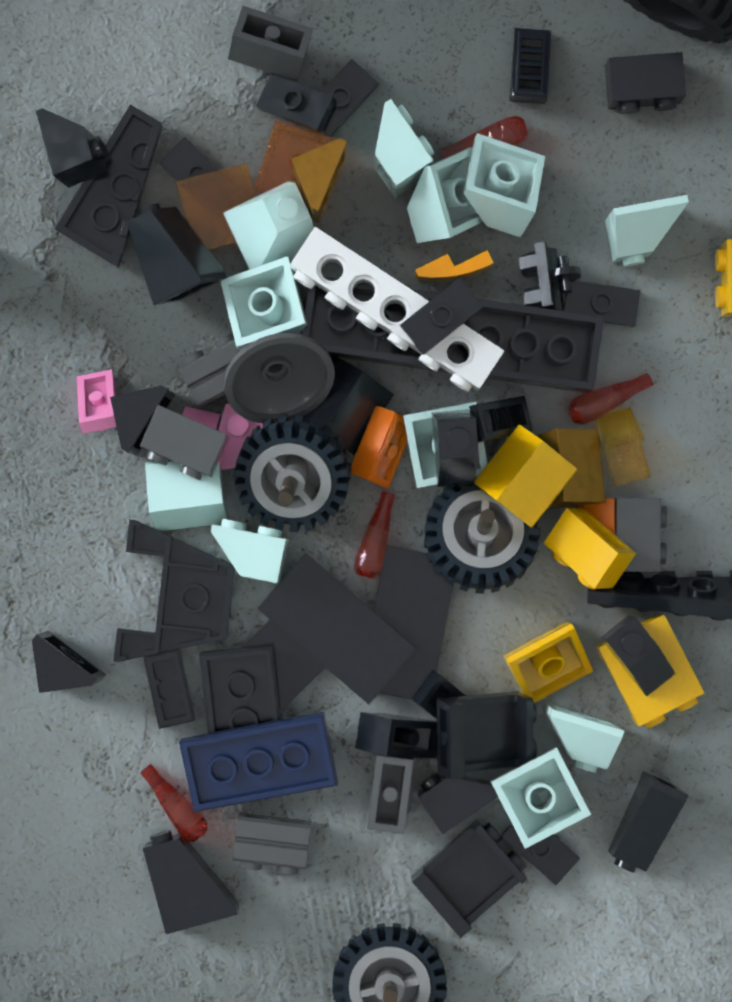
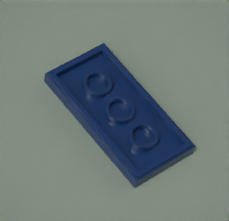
[179,712,339,812]

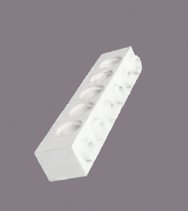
[290,227,504,392]

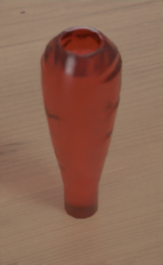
[441,116,528,158]
[567,373,653,425]
[354,491,395,579]
[140,764,208,842]

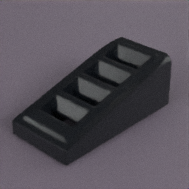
[509,28,551,104]
[469,396,533,443]

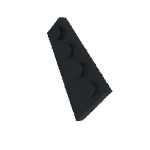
[55,104,163,268]
[587,570,732,621]

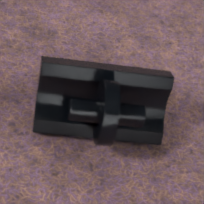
[519,241,581,311]

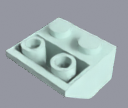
[375,99,434,198]
[211,519,289,583]

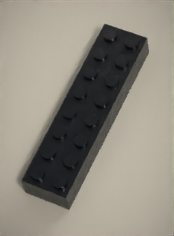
[302,276,604,394]

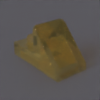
[595,407,651,487]

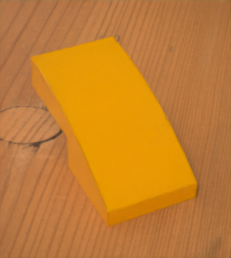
[414,250,494,283]

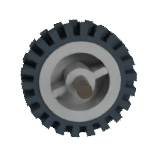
[234,415,352,532]
[424,477,540,594]
[332,923,447,1002]

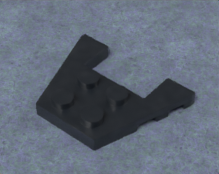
[113,519,235,662]

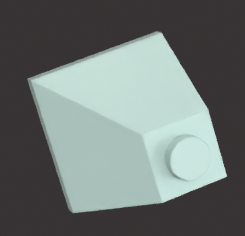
[464,133,545,238]
[407,147,483,243]
[223,181,314,270]
[605,195,689,267]
[544,703,624,773]
[490,748,591,849]

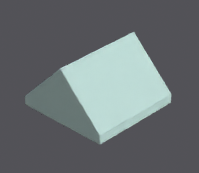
[220,256,307,349]
[403,401,488,488]
[145,459,229,531]

